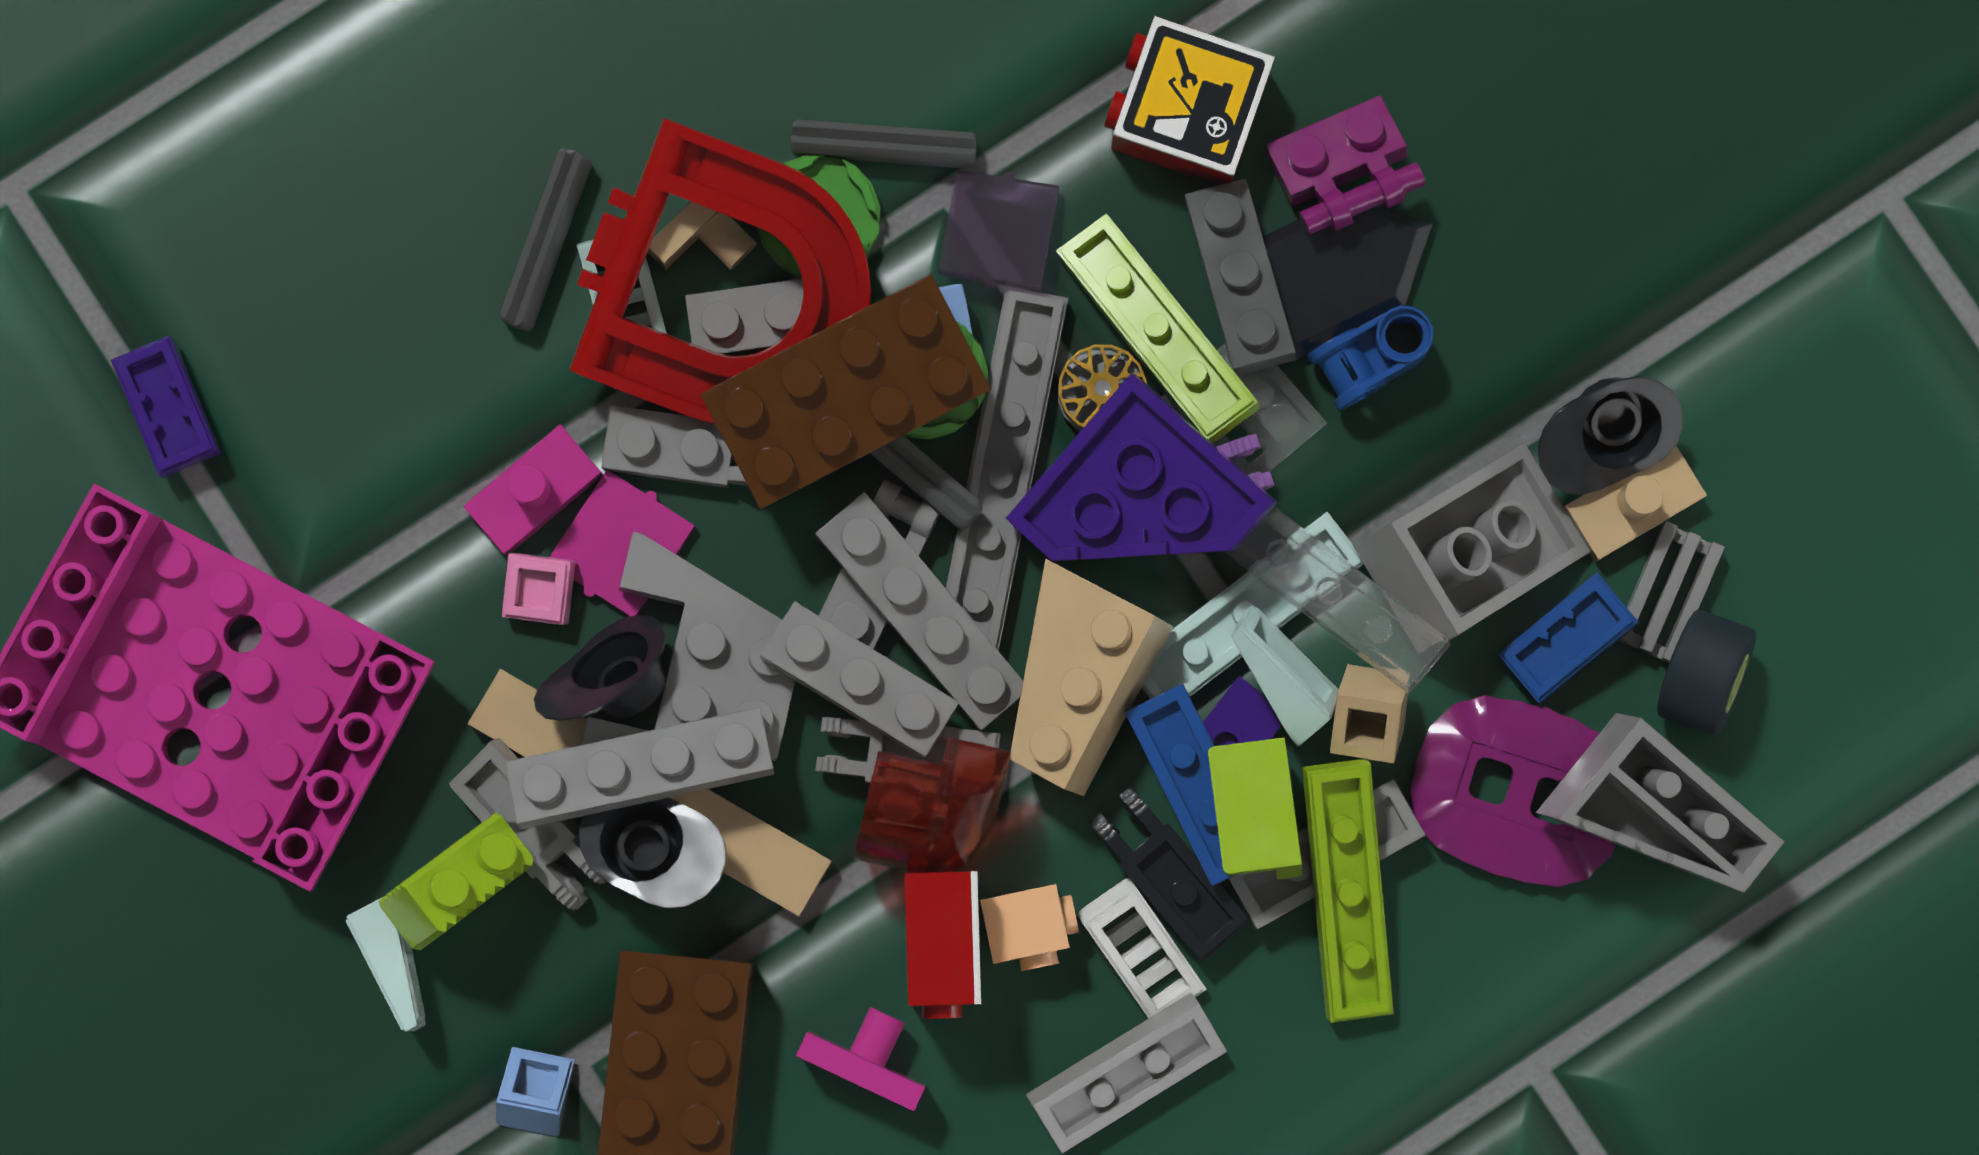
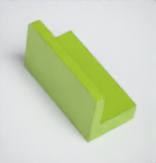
[1208,737,1302,880]

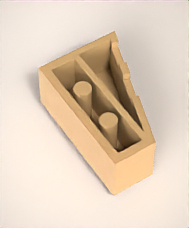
[1009,559,1173,796]

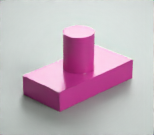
[463,424,603,557]
[796,1007,926,1111]

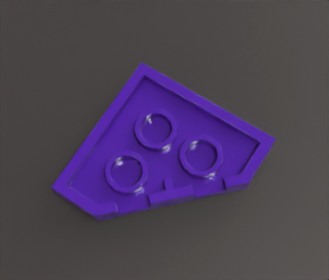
[1005,373,1278,561]

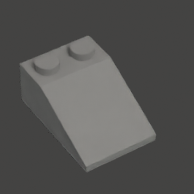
[1353,443,1590,655]

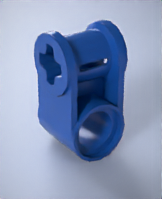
[1307,306,1433,411]

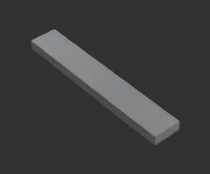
[946,286,1068,651]

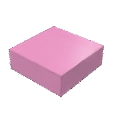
[502,553,576,625]

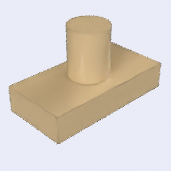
[648,202,757,271]
[1564,445,1707,562]

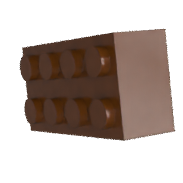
[700,274,992,509]
[598,950,755,1155]

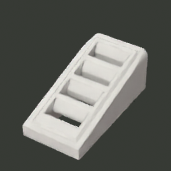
[1077,878,1207,1018]

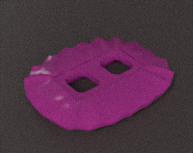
[1410,695,1615,887]

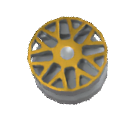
[1058,344,1147,433]

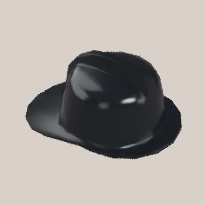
[1537,376,1683,495]
[534,615,667,723]
[579,797,727,909]

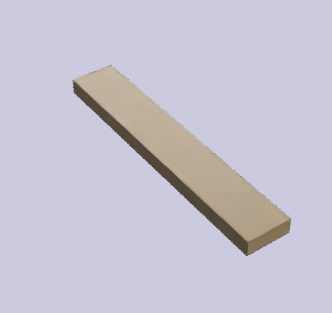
[468,669,832,917]

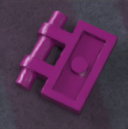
[1265,96,1426,235]

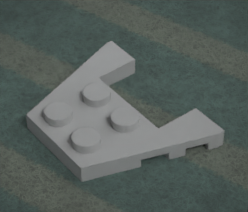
[581,532,795,761]

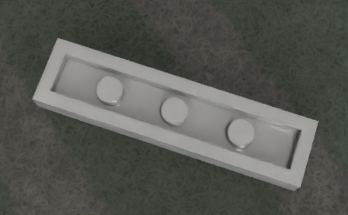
[814,492,1023,731]
[505,707,775,829]

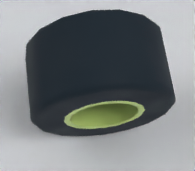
[1657,610,1756,736]

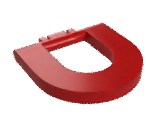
[569,118,871,423]

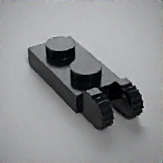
[1089,787,1251,963]

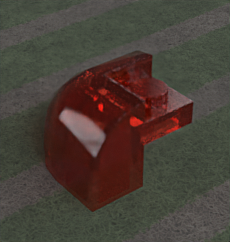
[853,737,1011,873]

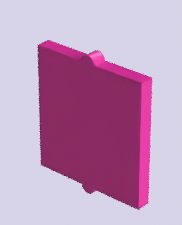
[550,470,695,617]

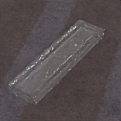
[1224,507,1450,694]

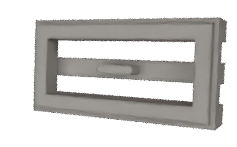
[1619,521,1725,663]

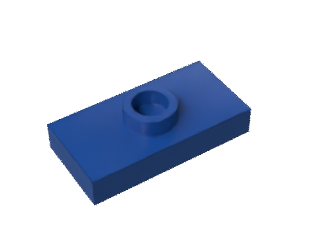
[1498,573,1640,705]

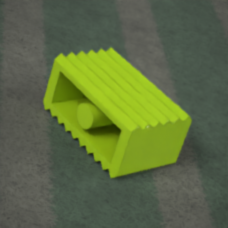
[378,812,533,950]

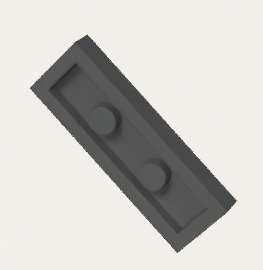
[1185,178,1296,376]

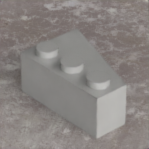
[1536,713,1784,892]

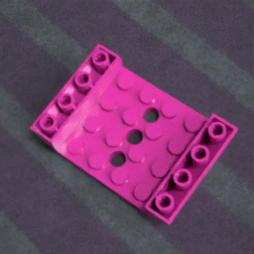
[0,483,436,892]

